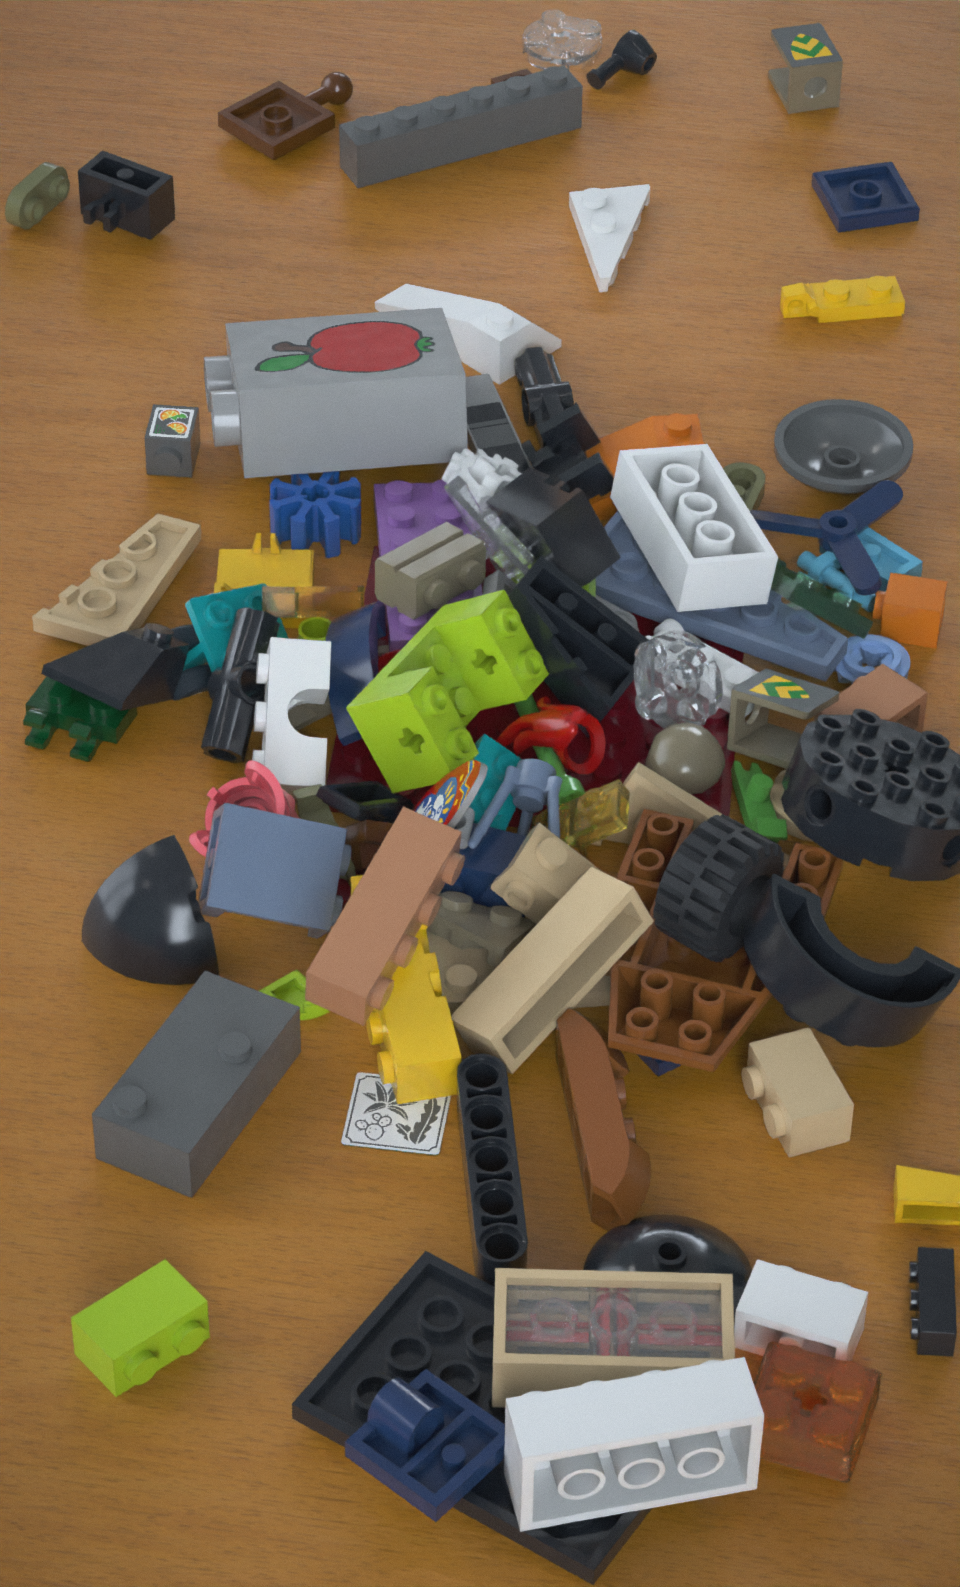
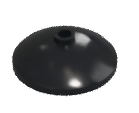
[583,1215,752,1324]

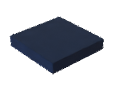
[812,162,920,233]

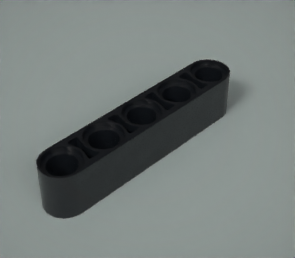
[457,1053,528,1287]

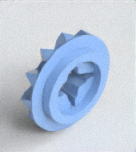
[834,634,911,684]

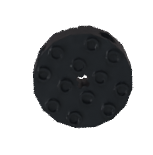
[781,709,960,881]

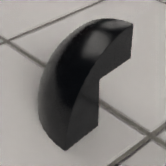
[82,835,219,985]

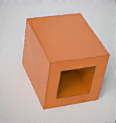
[873,572,948,649]

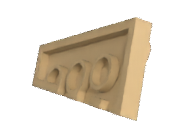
[32,514,201,646]

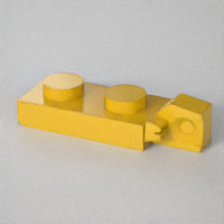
[780,276,905,323]

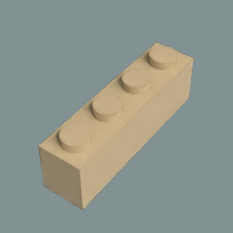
[451,867,654,1074]

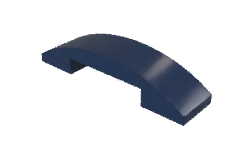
[326,600,386,746]

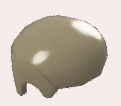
[645,723,725,794]

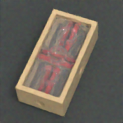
[492,1268,735,1408]

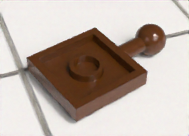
[218,72,353,160]

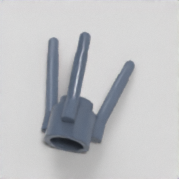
[467,758,563,849]

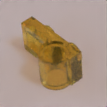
[531,779,630,860]

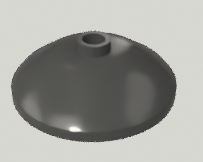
[774,399,913,495]

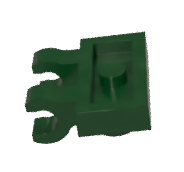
[23,676,137,762]

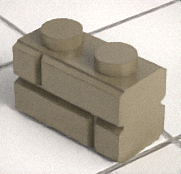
[375,522,486,620]

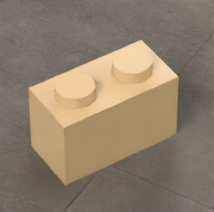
[742,1027,854,1158]

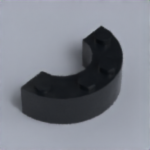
[742,873,960,1047]

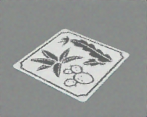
[341,1072,451,1155]

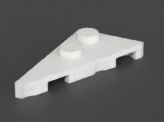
[569,184,650,292]

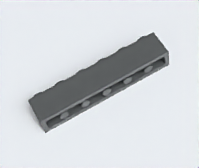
[339,65,583,188]

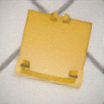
[214,533,314,628]

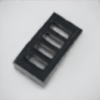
[316,781,414,823]

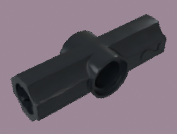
[515,347,574,449]
[201,608,280,763]

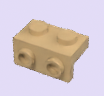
[491,823,601,924]

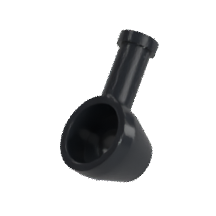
[586,30,657,90]

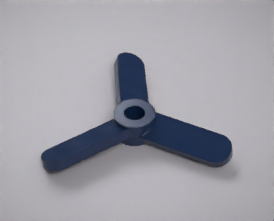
[750,480,903,596]

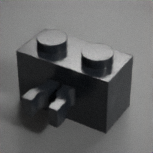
[78,150,175,240]

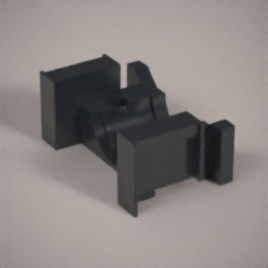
[521,402,614,500]

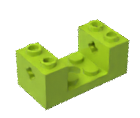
[346,590,549,793]

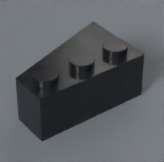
[486,467,621,587]
[508,556,659,738]

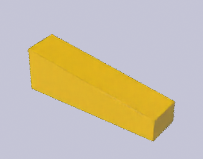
[893,1165,960,1226]

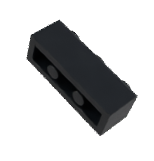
[909,1247,957,1357]

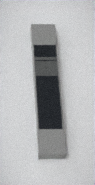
[466,374,532,473]

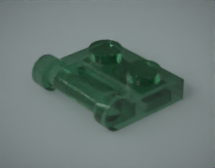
[771,558,874,639]

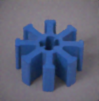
[269,471,361,558]

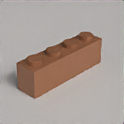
[305,807,465,1026]

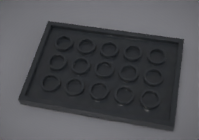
[292,1251,652,1585]

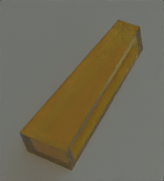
[262,585,364,618]

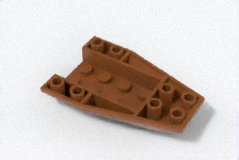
[608,809,845,1072]

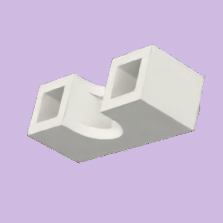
[252,637,331,799]

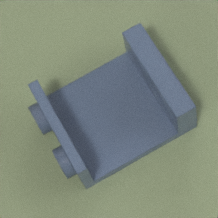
[198,803,351,939]

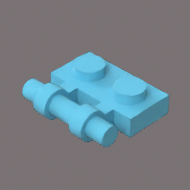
[797,527,923,612]

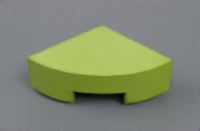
[259,969,330,1021]

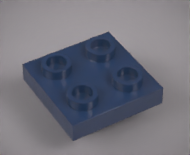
[345,1369,505,1522]

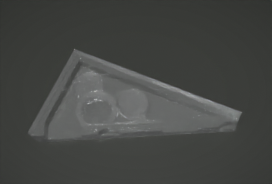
[444,475,535,582]

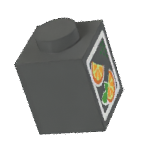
[144,404,201,478]

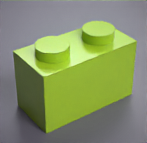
[71,1259,210,1397]

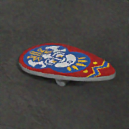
[413,760,488,849]

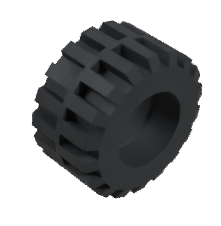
[653,814,785,962]

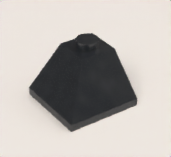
[41,623,190,711]

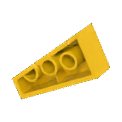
[351,875,462,1104]

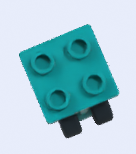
[171,583,288,701]

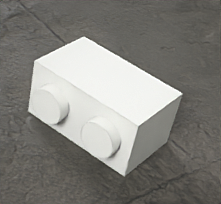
[734,1259,868,1380]

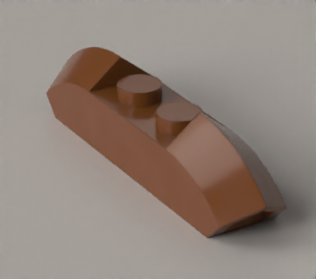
[555,1008,651,1231]

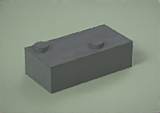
[92,971,301,1198]

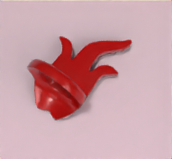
[496,696,606,775]

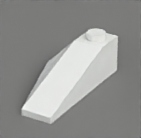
[375,284,562,385]

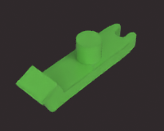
[731,761,788,844]

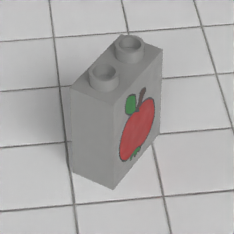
[204,307,468,478]

